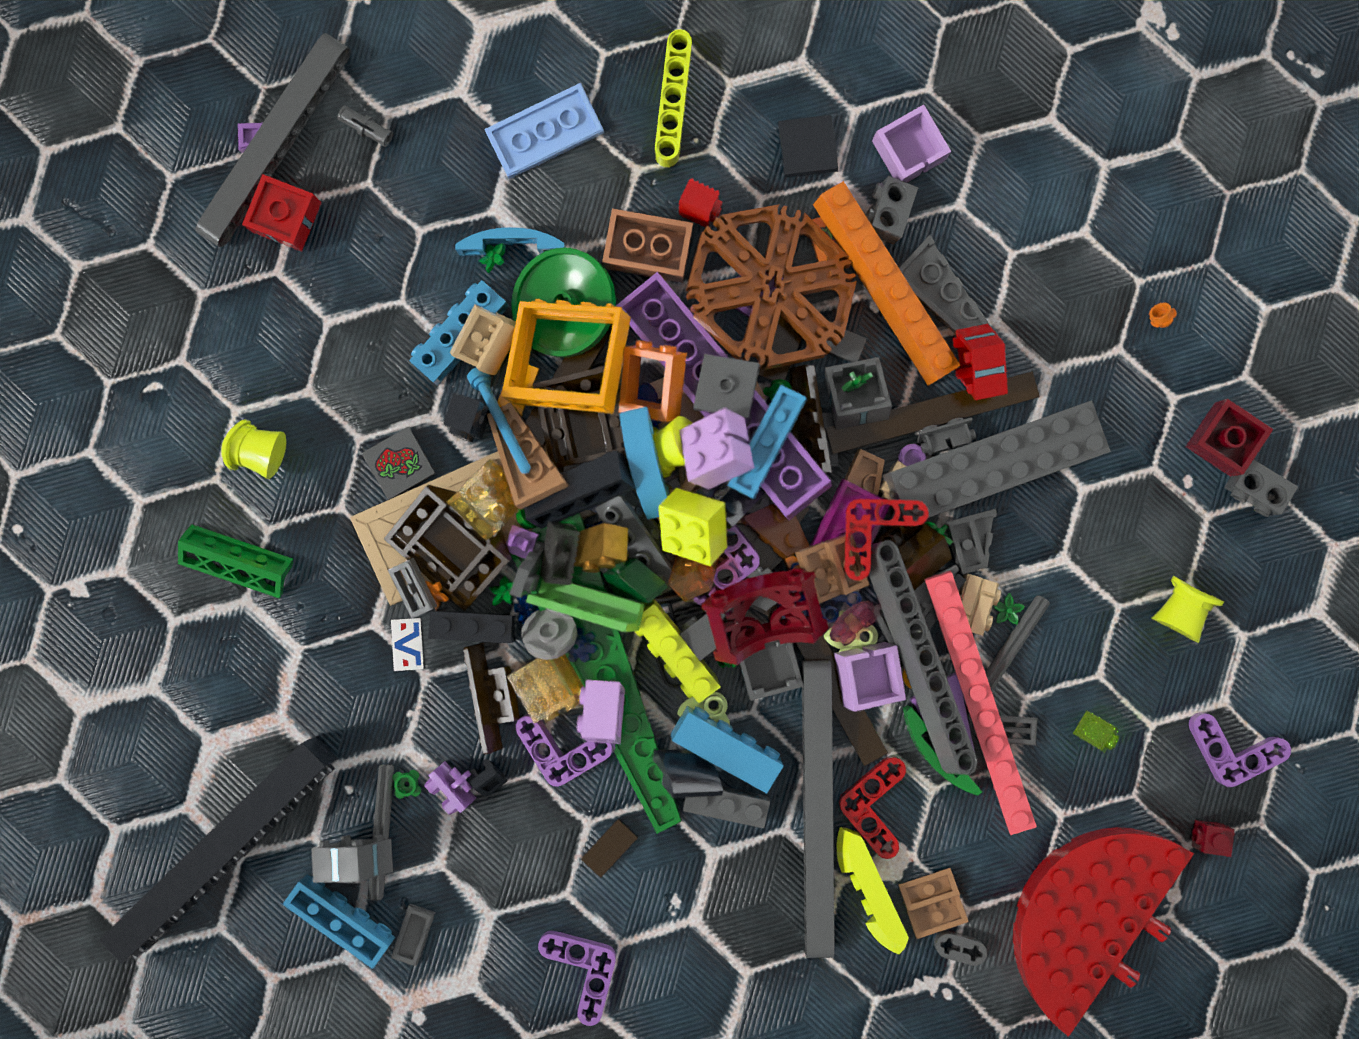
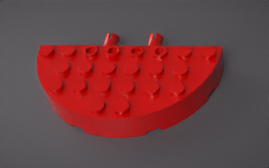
[1013,827,1194,1037]

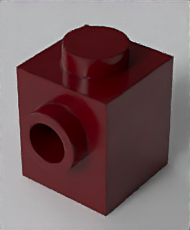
[1192,819,1235,857]

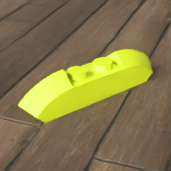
[836,827,909,954]

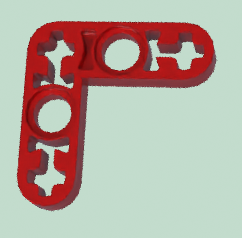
[844,499,929,581]
[839,756,906,859]

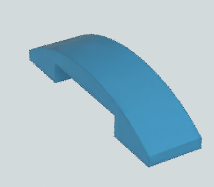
[455,227,566,255]
[620,406,670,519]

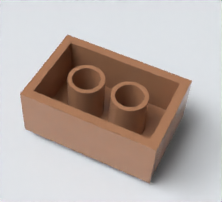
[602,209,693,283]

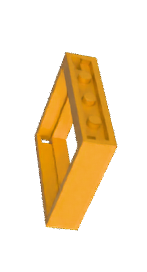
[501,299,631,414]

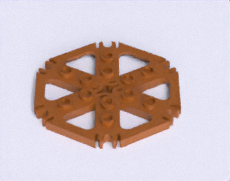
[685,204,857,370]

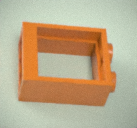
[619,341,687,422]

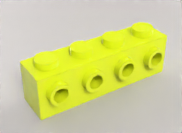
[634,599,721,703]

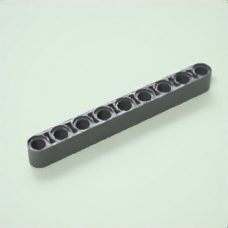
[195,33,351,247]
[863,541,977,775]

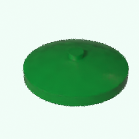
[512,247,616,358]

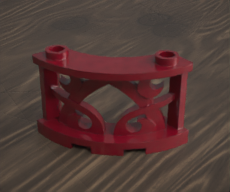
[701,568,829,665]

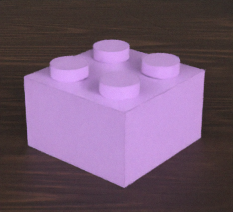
[872,105,951,183]
[679,408,754,489]
[834,642,906,712]
[577,680,625,744]

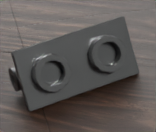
[917,417,976,455]

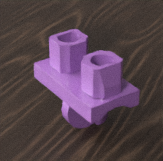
[425,761,476,815]

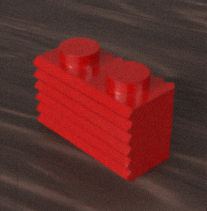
[679,178,723,227]

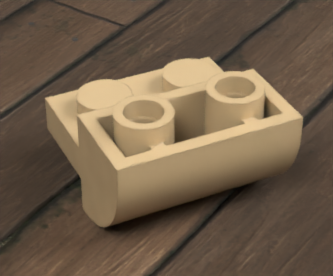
[450,305,516,375]

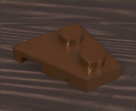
[740,503,810,559]

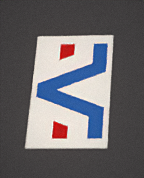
[391,618,424,671]

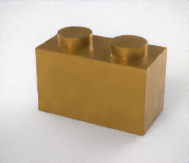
[572,523,628,573]

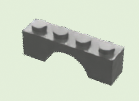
[680,566,779,661]

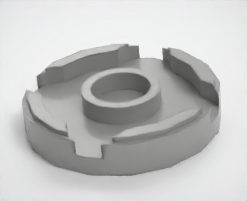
[522,608,577,660]

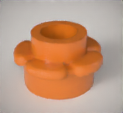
[1149,303,1177,328]

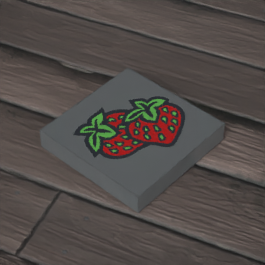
[361,427,436,500]

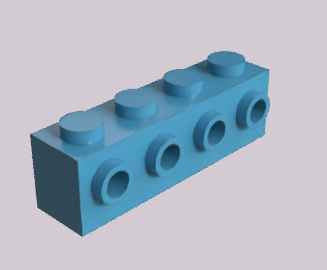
[409,280,509,386]
[671,706,784,793]
[282,874,395,969]

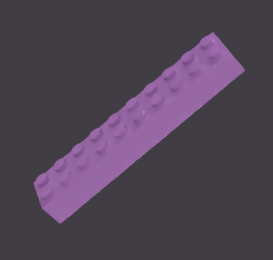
[615,272,832,520]

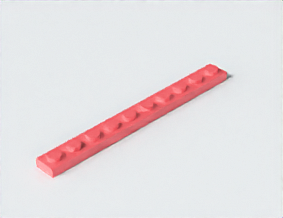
[924,571,1037,835]

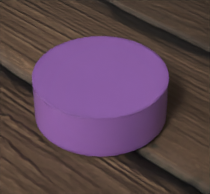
[898,444,926,466]

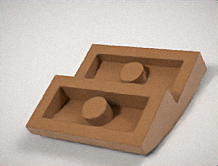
[795,535,869,604]
[898,868,969,939]

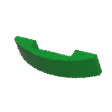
[903,705,982,795]

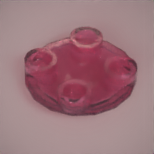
[829,601,877,646]

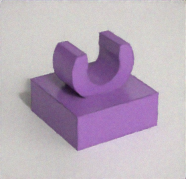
[506,525,540,559]

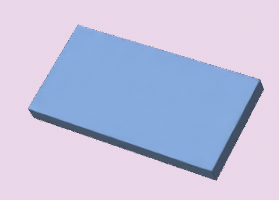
[484,83,604,179]

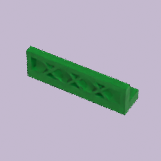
[178,524,293,599]

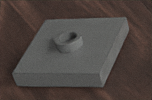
[693,354,760,420]

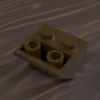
[872,523,952,591]

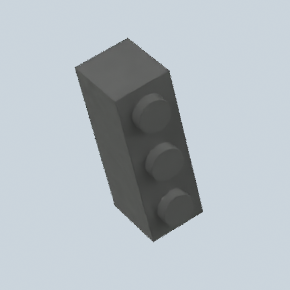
[683,786,770,828]

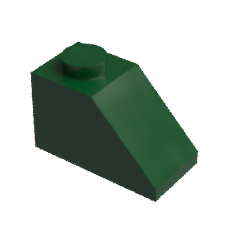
[603,559,668,603]

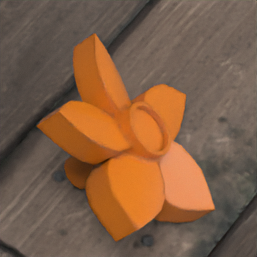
[425,581,449,610]

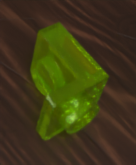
[1073,711,1120,753]

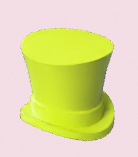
[653,416,693,478]
[221,419,286,479]
[1152,576,1224,643]

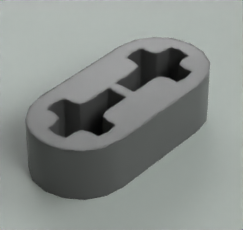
[934,930,987,966]

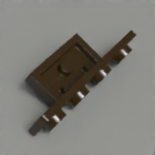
[463,643,520,755]

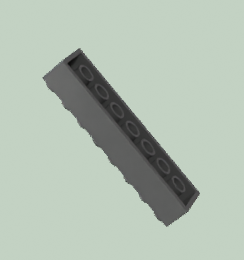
[882,400,1111,522]

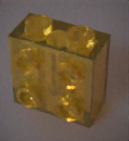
[447,459,519,541]
[507,654,584,724]

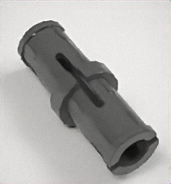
[337,105,393,147]

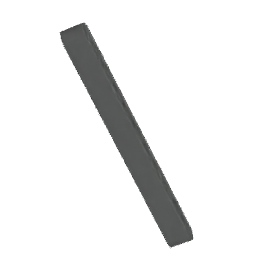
[802,660,834,958]

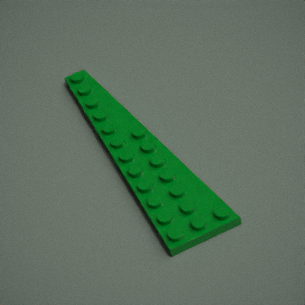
[510,513,682,834]

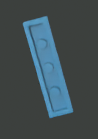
[728,385,807,499]

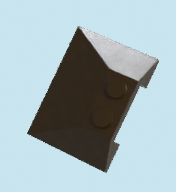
[533,366,628,473]
[384,484,511,611]

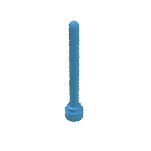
[467,367,531,474]

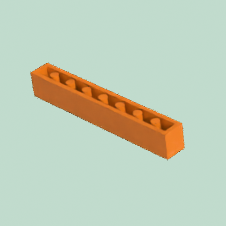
[813,181,961,385]

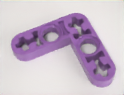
[692,524,760,605]
[1189,712,1291,787]
[516,713,615,786]
[538,931,616,1026]

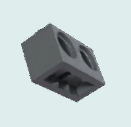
[865,176,918,244]
[1224,459,1298,517]

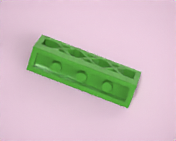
[526,575,645,632]

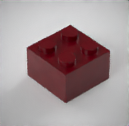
[1186,399,1273,477]

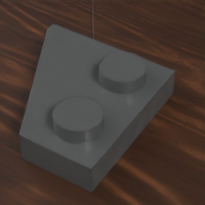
[944,509,997,575]
[510,540,548,598]

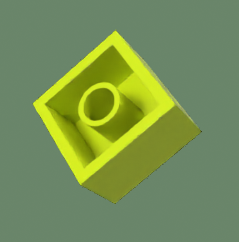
[659,488,727,566]

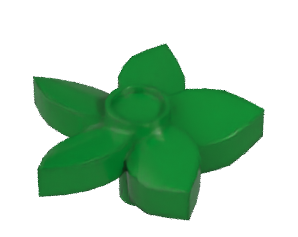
[478,243,506,273]
[842,372,873,393]
[925,521,953,545]
[489,576,514,606]
[993,593,1025,625]

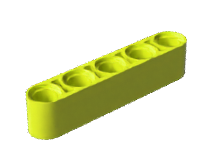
[655,29,692,167]

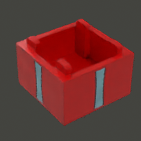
[242,174,322,252]
[953,324,1008,400]

